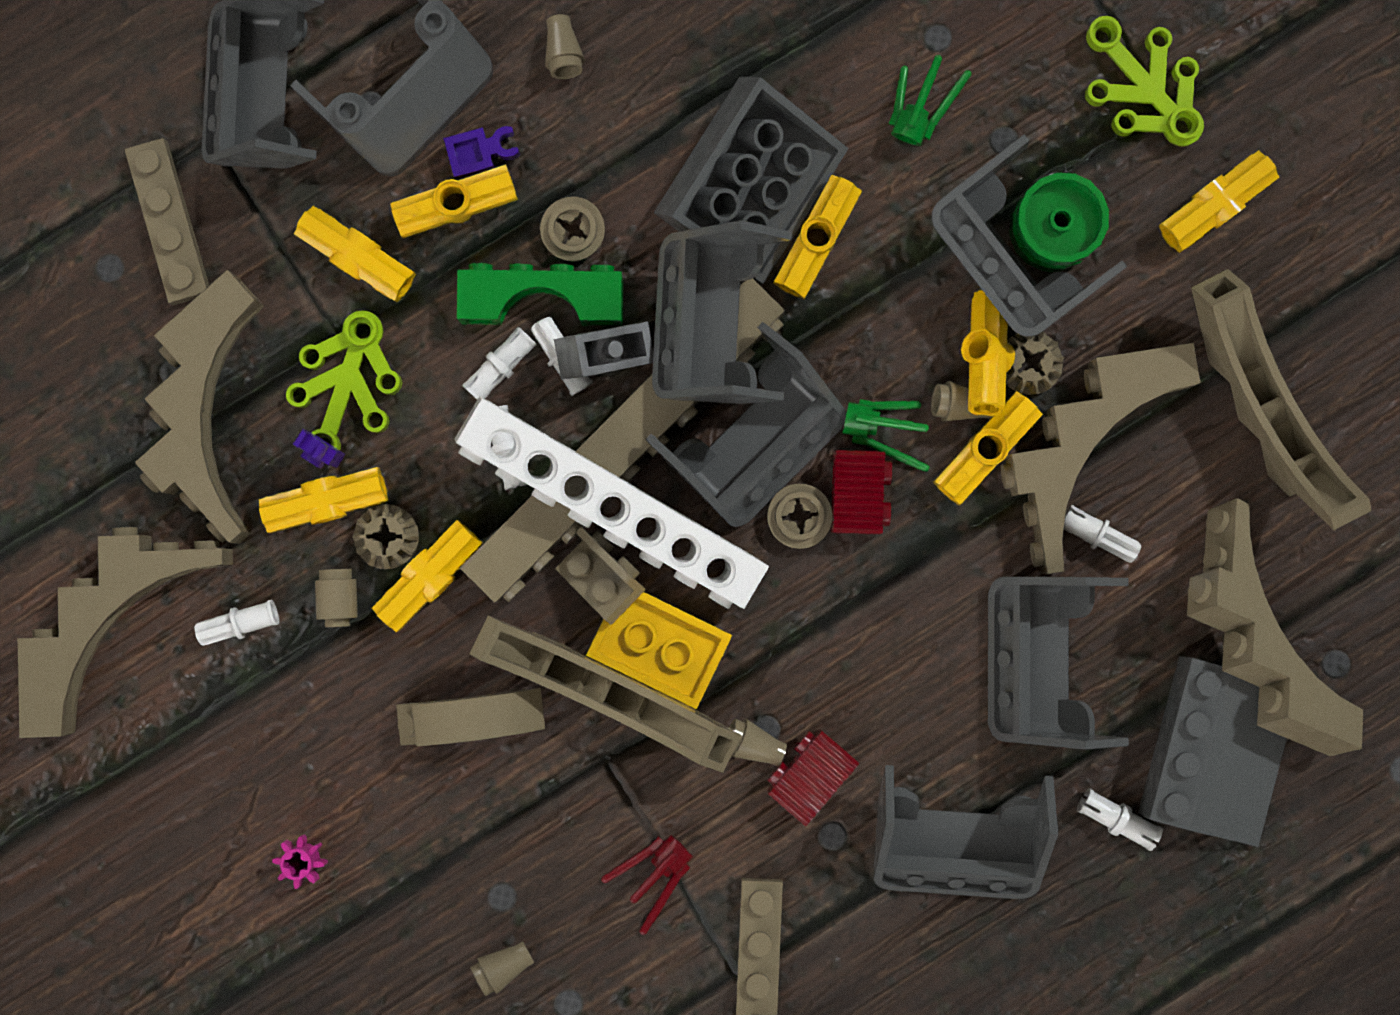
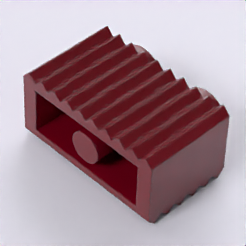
[831,450,892,535]
[767,729,860,826]

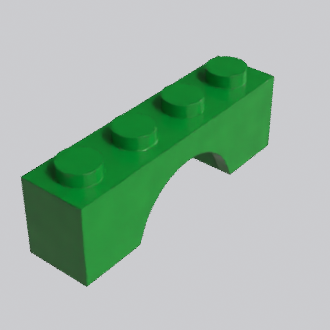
[457,263,623,326]

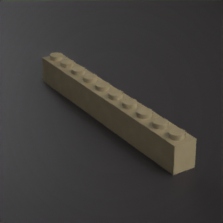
[460,278,785,603]

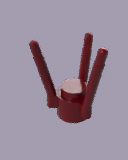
[601,834,693,935]

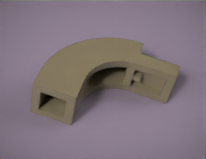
[396,688,545,746]

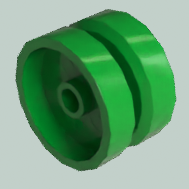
[1009,173,1109,272]

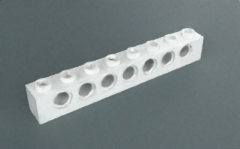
[454,396,769,609]

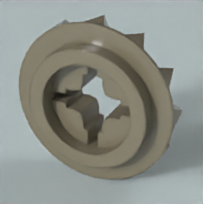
[540,197,605,263]
[1006,332,1064,395]
[767,484,832,549]
[352,504,419,569]

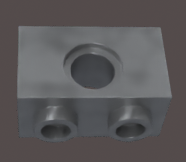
[554,322,654,380]

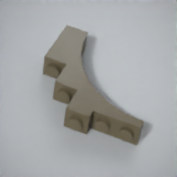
[1191,269,1372,530]
[135,270,264,544]
[1001,343,1200,574]
[1187,498,1363,756]
[17,527,233,738]
[469,615,741,773]

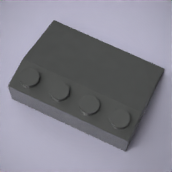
[654,77,849,284]
[1138,656,1287,847]

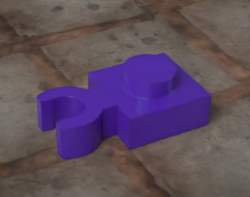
[443,126,520,180]
[293,429,345,469]

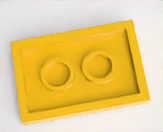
[586,592,732,709]

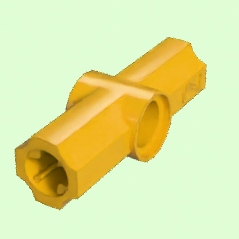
[1159,150,1280,253]
[390,165,518,238]
[773,175,862,300]
[294,206,416,302]
[961,290,1015,416]
[933,391,1043,506]
[258,467,388,533]
[372,520,483,633]

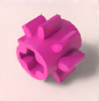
[272,834,328,889]

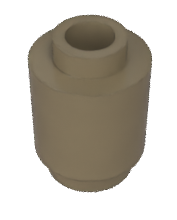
[315,569,358,627]

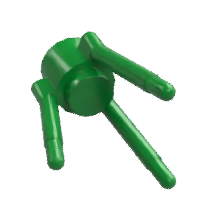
[888,55,971,146]
[843,399,929,472]

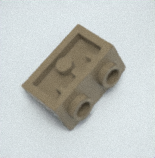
[555,527,646,625]

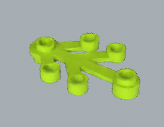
[1085,16,1204,146]
[286,311,402,450]

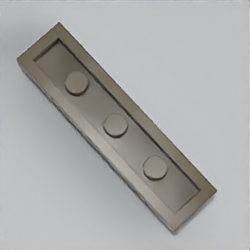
[124,138,209,305]
[736,878,783,1015]

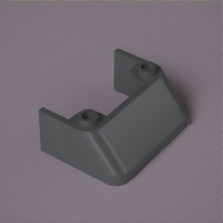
[202,0,324,168]
[290,0,493,176]
[932,134,1127,337]
[652,220,792,404]
[645,322,846,527]
[988,577,1129,749]
[874,765,1058,899]

